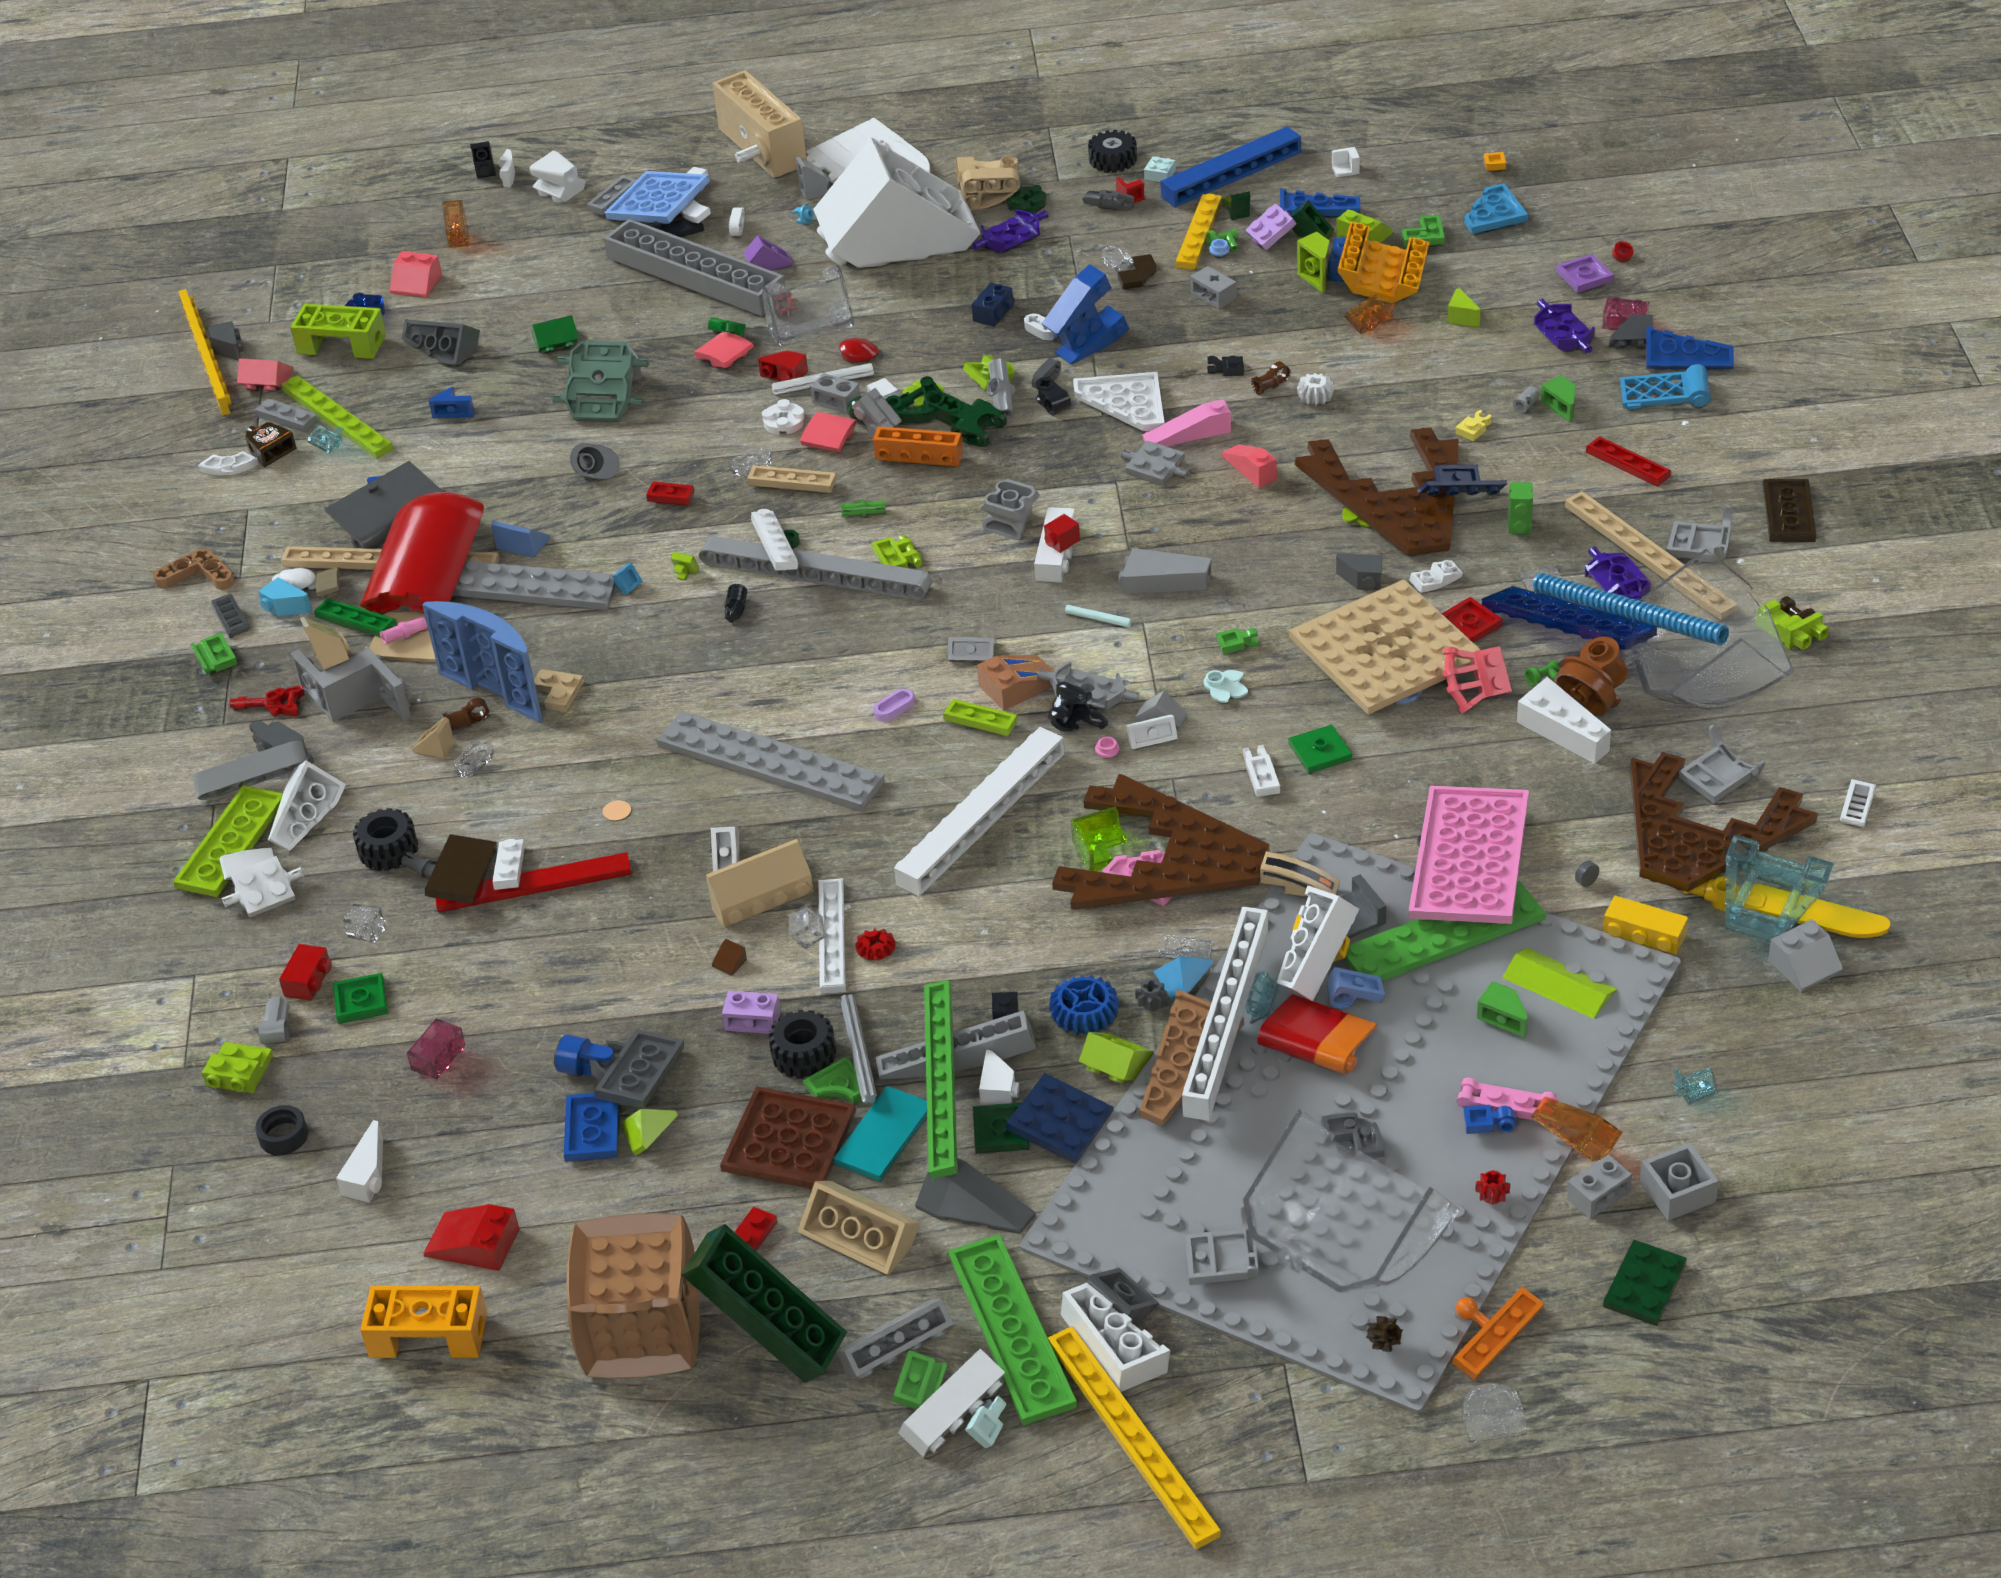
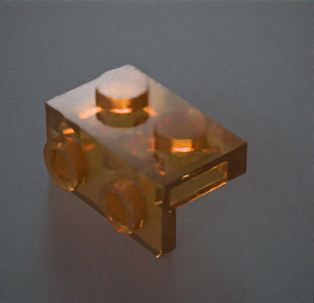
[1344,294,1396,335]

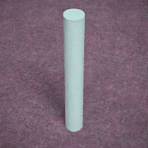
[1065,605,1132,628]

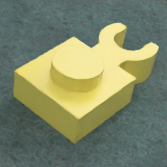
[1455,410,1491,441]

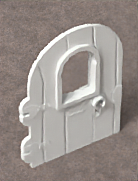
[806,118,930,183]

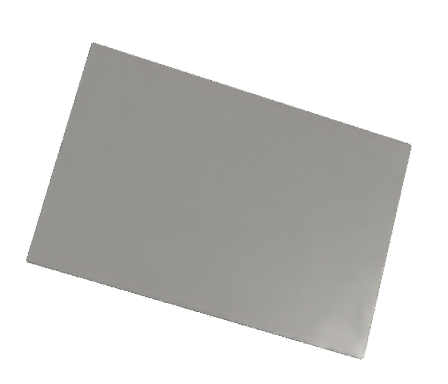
[1020,833,1681,1413]

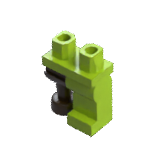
[1757,596,1829,650]

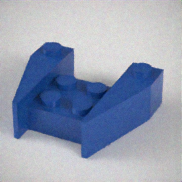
[1042,264,1129,365]

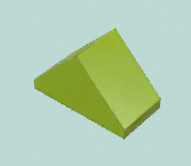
[1448,288,1481,327]

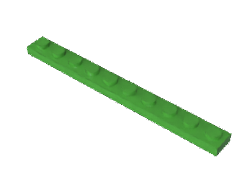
[924,979,958,1179]

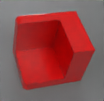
[1116,177,1145,203]

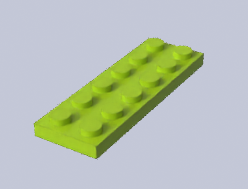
[173,785,283,897]

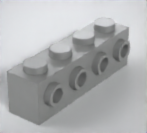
[836,1299,953,1379]

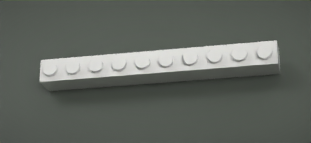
[894,727,1064,897]
[1182,907,1268,1121]

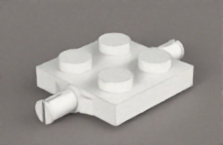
[222,856,304,918]

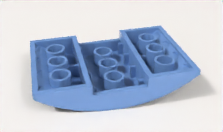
[422,601,542,723]

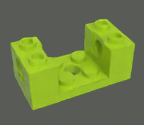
[290,304,386,359]

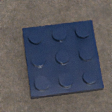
[1006,1073,1114,1164]

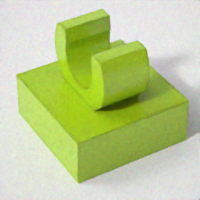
[670,552,699,580]

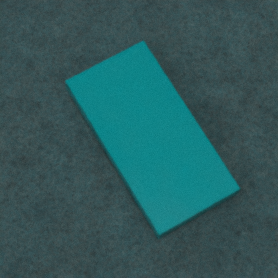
[834,1086,927,1182]

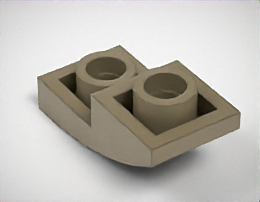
[315,567,341,598]

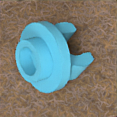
[792,205,814,225]

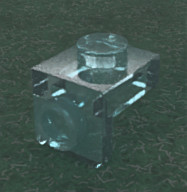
[307,424,343,454]
[1673,1067,1718,1105]

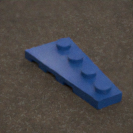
[1280,188,1360,217]
[1646,326,1734,369]

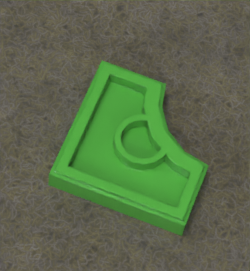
[803,1056,862,1104]

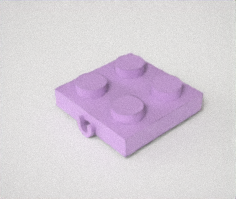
[1246,203,1297,250]

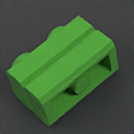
[1508,482,1533,534]

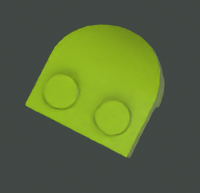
[962,355,1015,391]

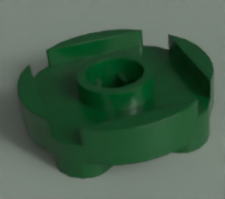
[1007,185,1046,214]

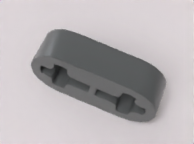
[1032,358,1061,389]

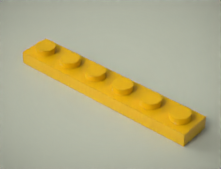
[1176,194,1222,270]

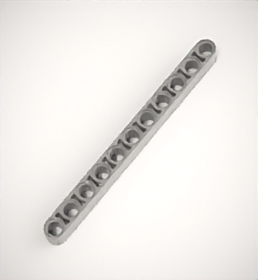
[699,536,933,600]

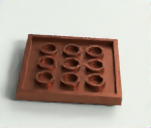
[720,1086,856,1189]

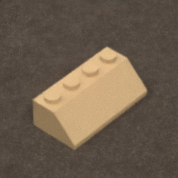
[300,617,351,670]
[706,839,814,928]
[797,1181,920,1275]

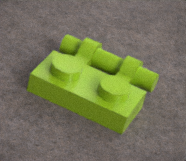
[871,535,923,568]

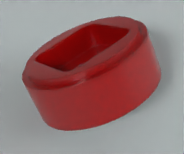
[1612,241,1634,262]

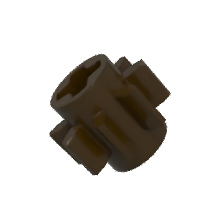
[1366,1316,1403,1352]

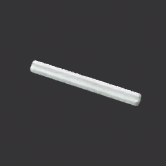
[772,363,874,395]

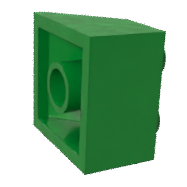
[531,315,579,353]

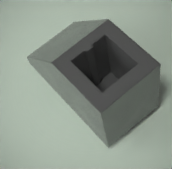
[1609,315,1653,349]
[208,321,243,361]

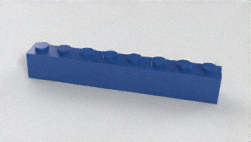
[1160,126,1301,208]

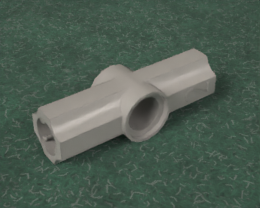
[987,358,1015,419]

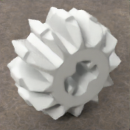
[1297,373,1334,406]

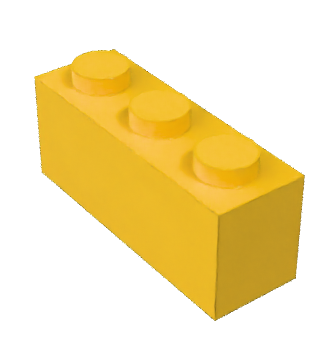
[1603,895,1688,955]

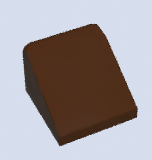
[712,939,747,975]

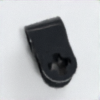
[1036,377,1072,415]

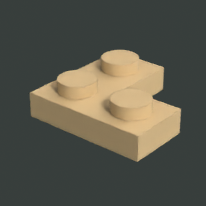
[534,669,584,712]

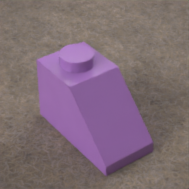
[744,235,793,270]

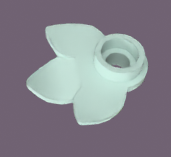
[1204,670,1248,703]

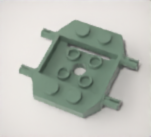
[552,341,649,422]

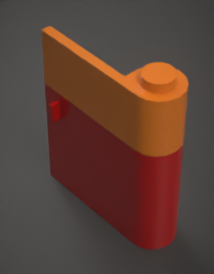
[1257,994,1377,1075]

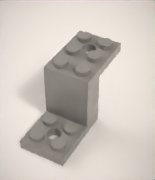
[291,649,411,722]

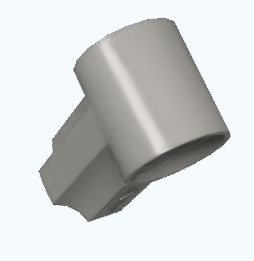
[259,996,290,1044]

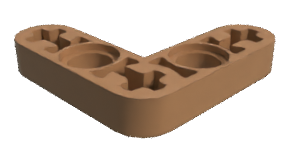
[153,548,234,590]

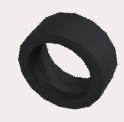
[255,1105,308,1155]

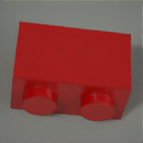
[279,944,332,1001]

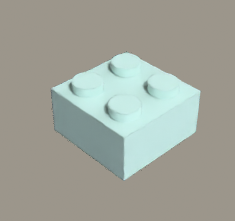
[1144,156,1176,182]

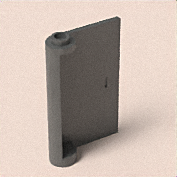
[324,461,446,549]

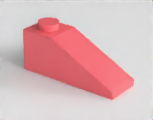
[1221,444,1277,488]

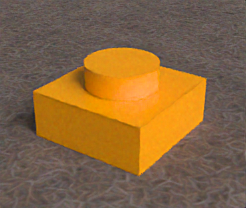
[1483,152,1506,171]

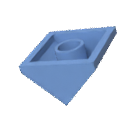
[491,520,550,558]

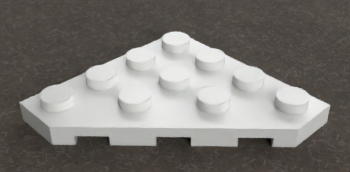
[1073,372,1164,431]

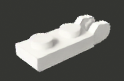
[1243,745,1280,797]

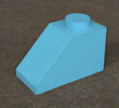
[258,577,312,616]

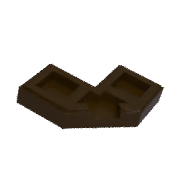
[1117,254,1157,289]

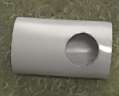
[1513,386,1540,413]

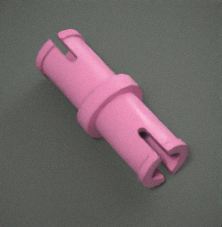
[380,616,428,645]

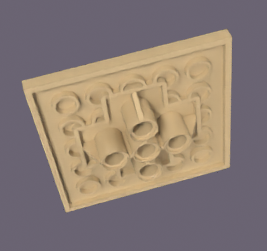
[1289,579,1480,715]

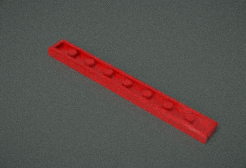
[435,852,632,912]

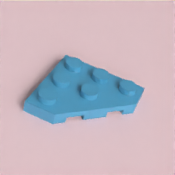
[1464,183,1528,234]

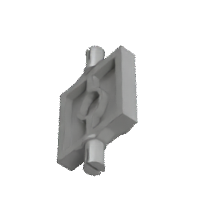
[1121,440,1189,486]

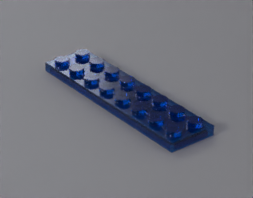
[1482,586,1657,650]

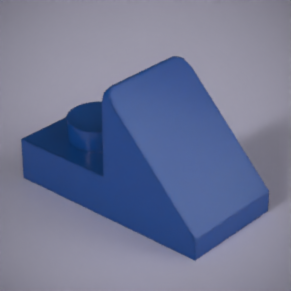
[429,387,475,418]

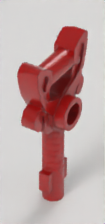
[229,686,305,717]

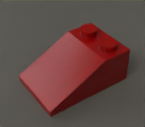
[423,1204,520,1271]

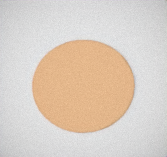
[603,800,631,821]

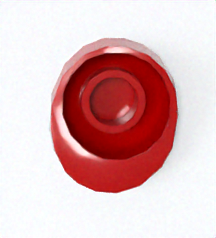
[839,338,879,362]

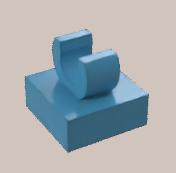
[612,563,643,594]

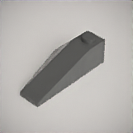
[401,319,480,366]
[915,1158,1036,1234]

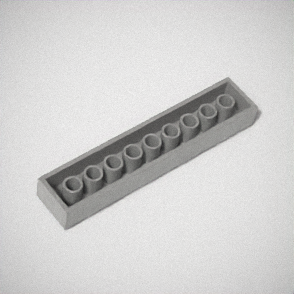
[604,219,786,316]

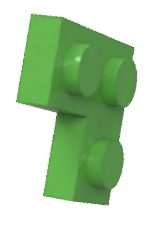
[1402,215,1445,247]

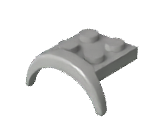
[1667,506,1731,561]
[1679,724,1766,803]
[1185,1204,1259,1285]

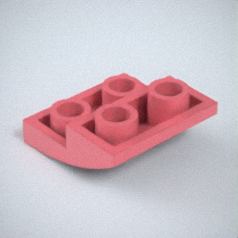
[694,332,754,369]
[800,412,857,453]

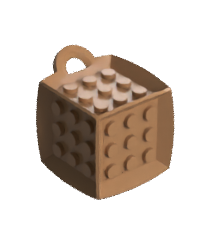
[566,1213,700,1378]

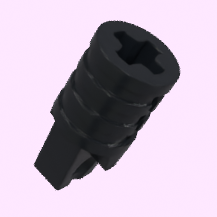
[724,584,748,623]

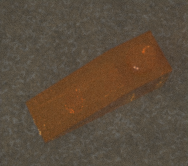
[1531,1096,1623,1162]

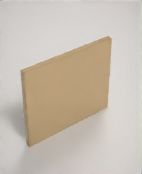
[369,611,436,663]

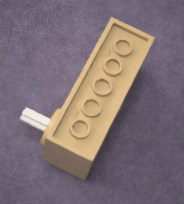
[712,70,807,178]

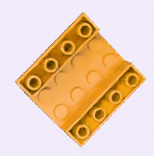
[1337,222,1429,303]

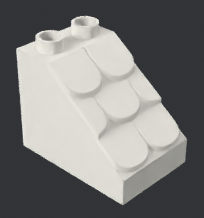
[814,138,980,268]

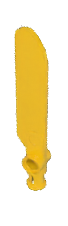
[1683,876,1890,938]

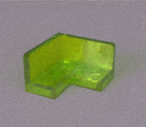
[1071,807,1127,871]

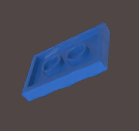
[564,1093,620,1162]

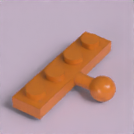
[1452,1286,1545,1381]

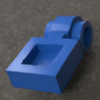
[1463,1105,1517,1134]

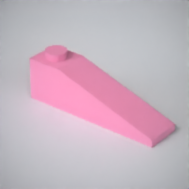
[1142,400,1231,446]

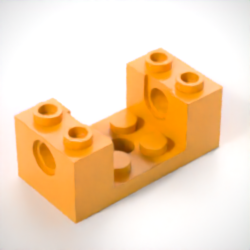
[360,1286,488,1358]

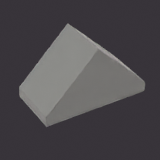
[1135,690,1187,731]

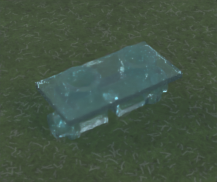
[1245,971,1279,1024]

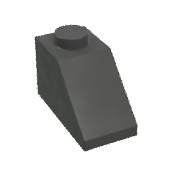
[1336,553,1382,590]

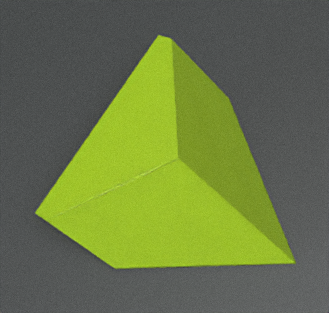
[620,1109,679,1156]

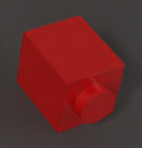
[1044,514,1080,553]

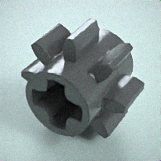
[1135,979,1168,1011]

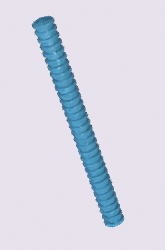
[1533,573,1729,646]

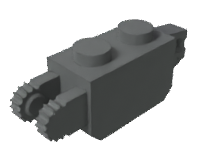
[249,720,314,764]

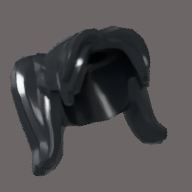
[1048,682,1108,732]

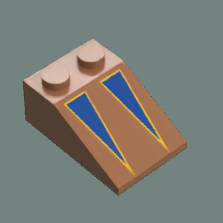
[977,655,1053,711]

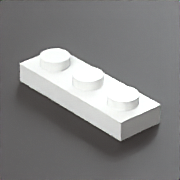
[493,839,525,890]

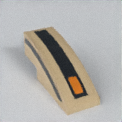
[1260,851,1340,897]

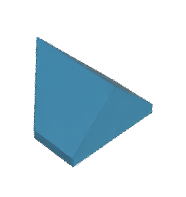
[1153,956,1214,1002]

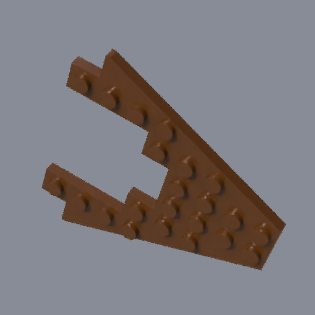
[1295,427,1459,556]
[1630,752,1818,892]
[1052,774,1270,910]

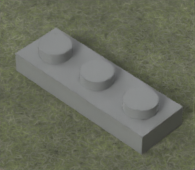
[587,175,637,216]
[255,398,318,432]

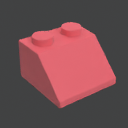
[390,251,442,298]
[237,359,293,391]

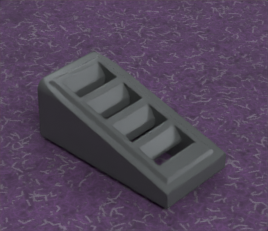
[211,594,250,638]

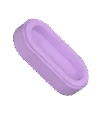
[874,689,915,722]

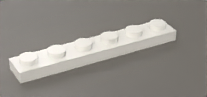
[751,509,798,570]

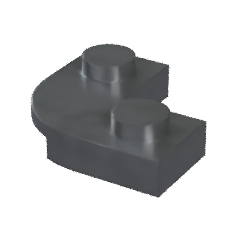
[1321,1112,1385,1160]

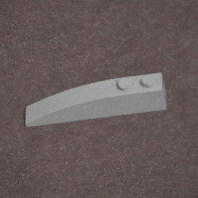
[876,1010,1036,1079]

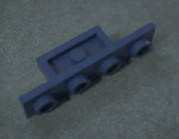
[1418,464,1508,496]

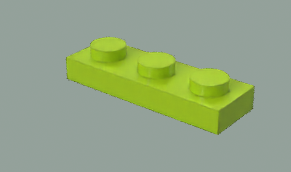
[943,699,1018,736]

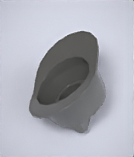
[570,443,620,480]

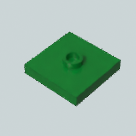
[1288,724,1352,774]

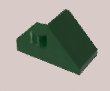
[1221,191,1251,220]

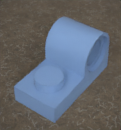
[1326,967,1385,1009]

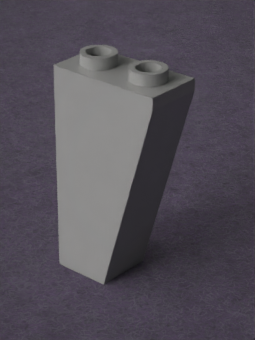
[1118,548,1212,594]

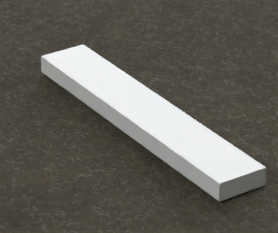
[819,878,846,994]

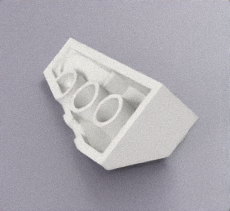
[268,761,346,852]

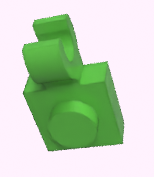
[1216,628,1259,655]

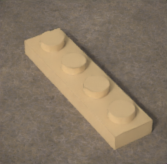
[747,465,837,493]

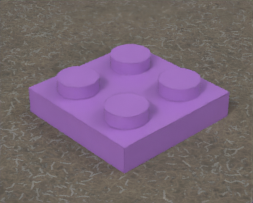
[1556,254,1614,293]

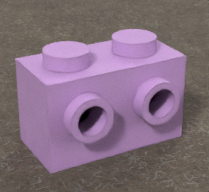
[722,991,781,1034]

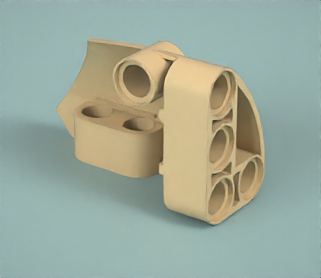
[955,156,1020,210]

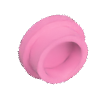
[1095,737,1119,758]

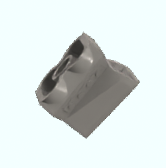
[981,479,1040,540]

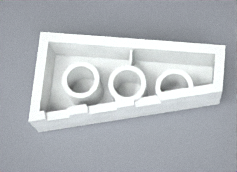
[1517,677,1611,764]
[1277,886,1359,1001]
[1061,1283,1170,1392]

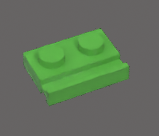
[191,632,238,676]
[891,1350,948,1410]

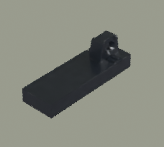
[646,218,704,238]

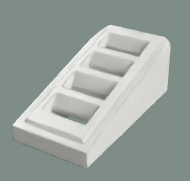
[1839,779,1876,828]

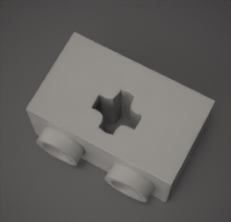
[1190,266,1237,309]

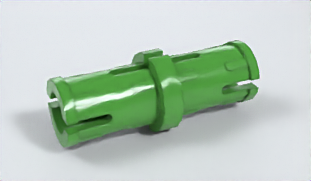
[841,500,886,517]

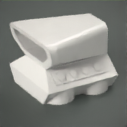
[530,151,586,202]

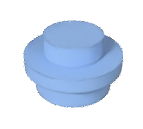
[1209,239,1230,257]

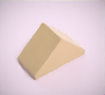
[412,716,455,759]

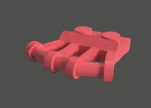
[1442,646,1512,714]

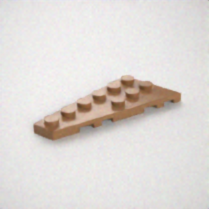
[1140,989,1244,1127]

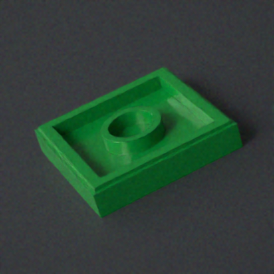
[333,973,388,1024]

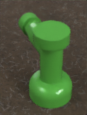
[1207,228,1239,252]
[1524,660,1560,686]

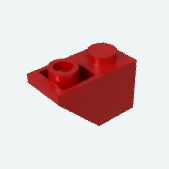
[758,350,808,381]

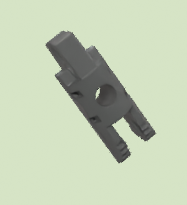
[1082,190,1134,210]

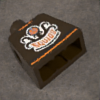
[245,422,297,468]

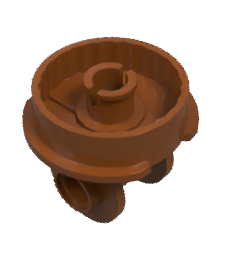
[1554,637,1629,716]

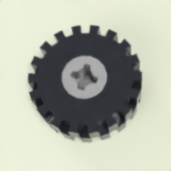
[1088,130,1137,173]

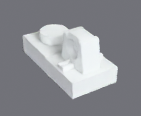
[1126,714,1178,749]

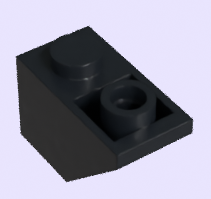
[470,141,496,179]

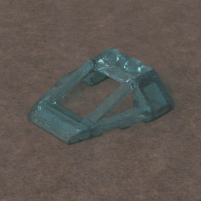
[1726,834,1834,943]

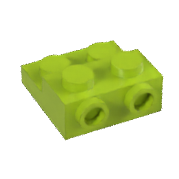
[201,1042,274,1093]

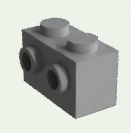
[1567,1155,1632,1219]

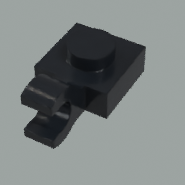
[1207,356,1244,376]

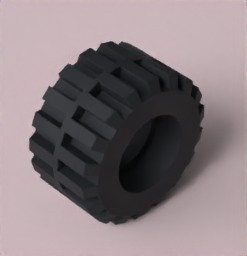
[353,808,418,871]
[769,1010,836,1079]

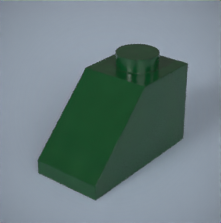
[1290,200,1335,239]

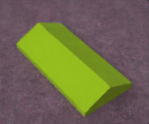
[1502,947,1617,1019]

